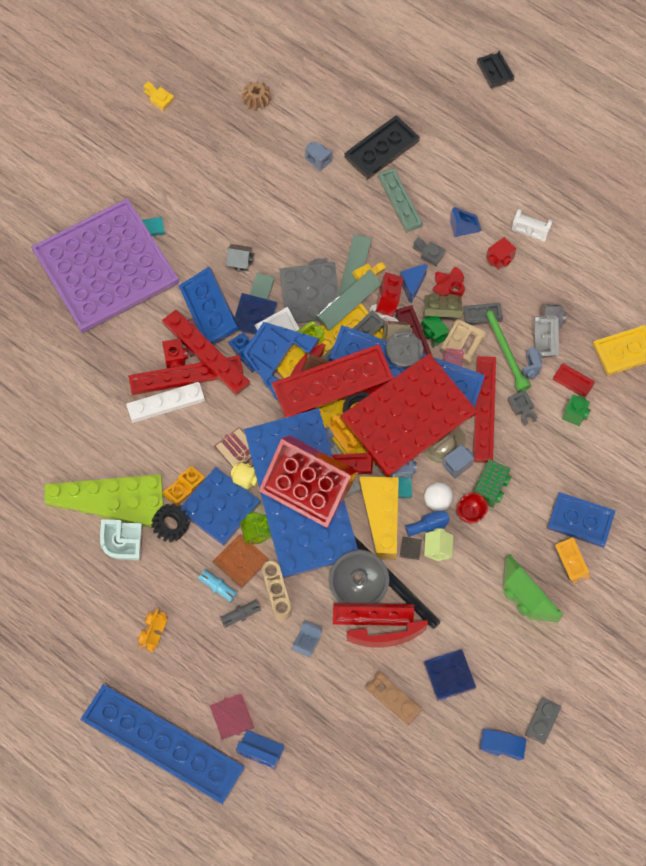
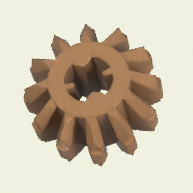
[242,80,271,111]

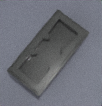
[463,303,503,325]

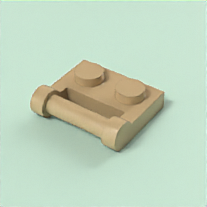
[440,319,486,365]

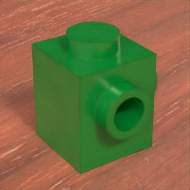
[562,394,591,427]

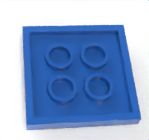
[180,467,261,546]

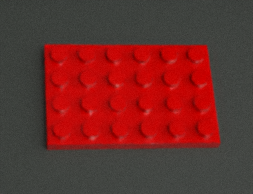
[340,353,478,477]

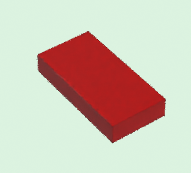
[553,363,595,398]

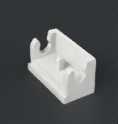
[511,209,553,242]

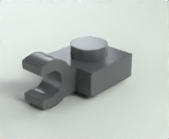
[413,237,446,266]

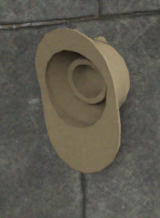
[424,428,466,463]

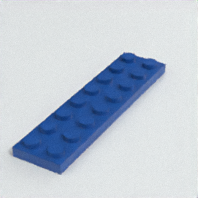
[329,325,485,407]
[80,684,245,805]

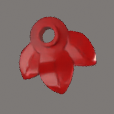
[432,267,465,297]

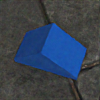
[450,207,482,237]
[400,264,428,303]

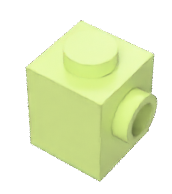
[424,528,453,561]

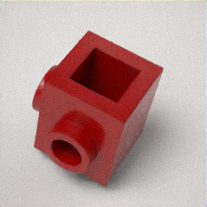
[486,237,516,270]
[162,338,188,368]

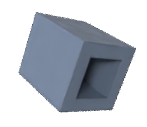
[442,444,474,479]

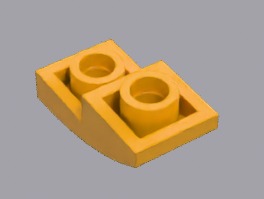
[163,465,206,507]

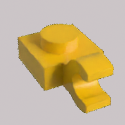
[143,82,174,111]
[352,262,386,281]

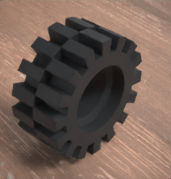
[151,504,190,542]

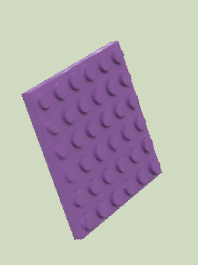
[31,198,180,333]

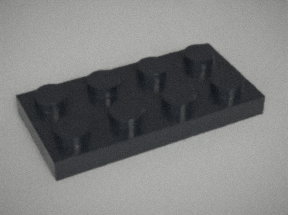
[344,115,420,179]

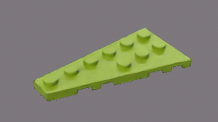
[44,474,165,528]

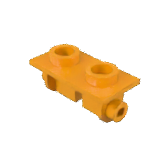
[326,414,362,454]
[137,608,168,652]

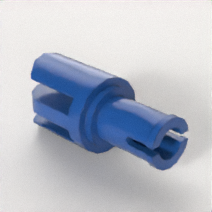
[405,510,449,537]

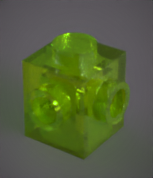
[240,512,272,544]

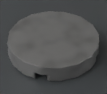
[385,331,424,369]

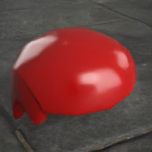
[456,492,488,524]

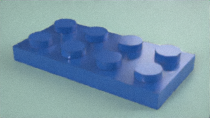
[178,267,240,345]

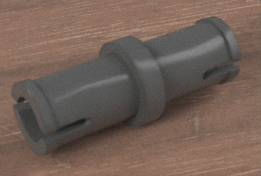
[220,599,261,628]

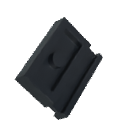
[477,51,515,88]

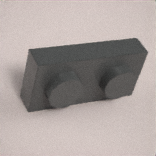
[525,697,562,745]

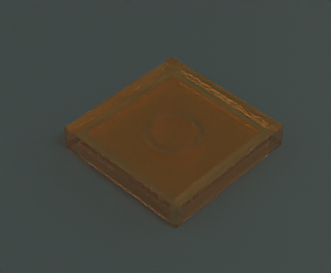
[213,533,269,589]

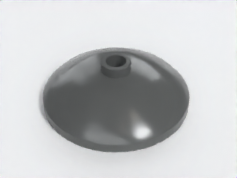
[329,550,389,604]

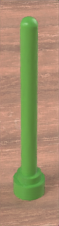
[486,310,531,392]

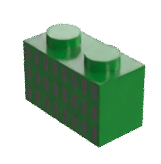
[474,459,512,508]

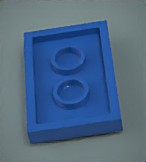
[547,492,615,548]

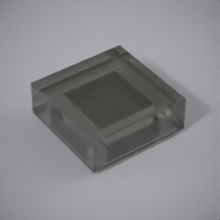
[400,537,422,560]

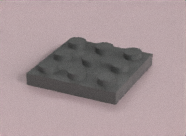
[279,261,339,323]

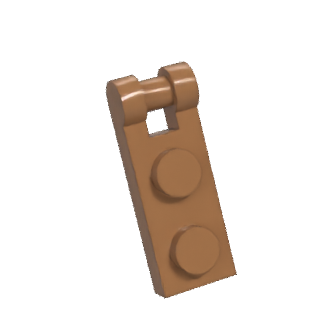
[365,672,422,726]

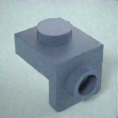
[521,347,542,379]
[292,621,322,658]

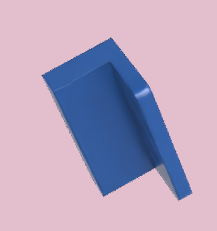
[236,730,284,769]

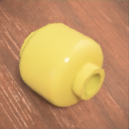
[231,461,258,490]

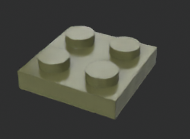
[424,293,463,318]

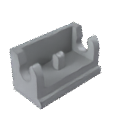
[534,315,559,356]

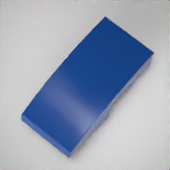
[228,332,255,373]
[479,729,527,761]

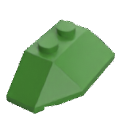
[503,554,563,623]

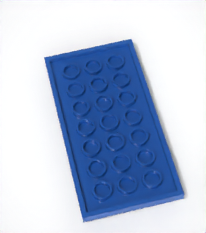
[244,408,358,578]

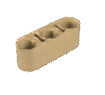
[262,561,291,621]

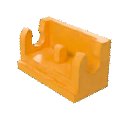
[555,537,590,584]

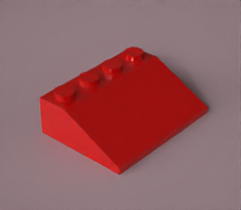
[259,435,358,528]

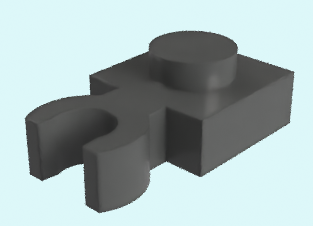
[508,390,537,426]

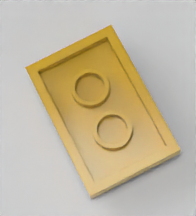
[592,325,646,376]

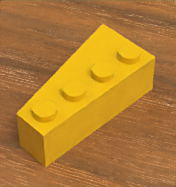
[359,476,398,560]

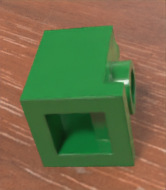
[421,316,449,348]

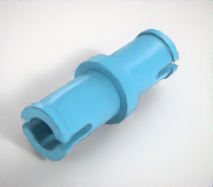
[198,569,238,602]

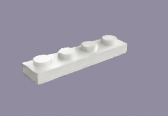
[126,382,205,423]

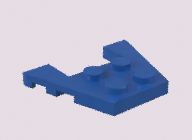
[243,322,320,400]

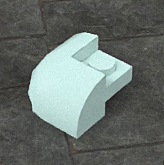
[100,520,142,561]

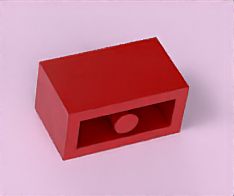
[375,272,403,317]

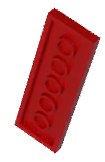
[272,344,394,418]

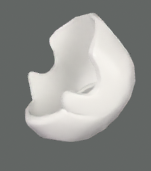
[424,482,454,511]

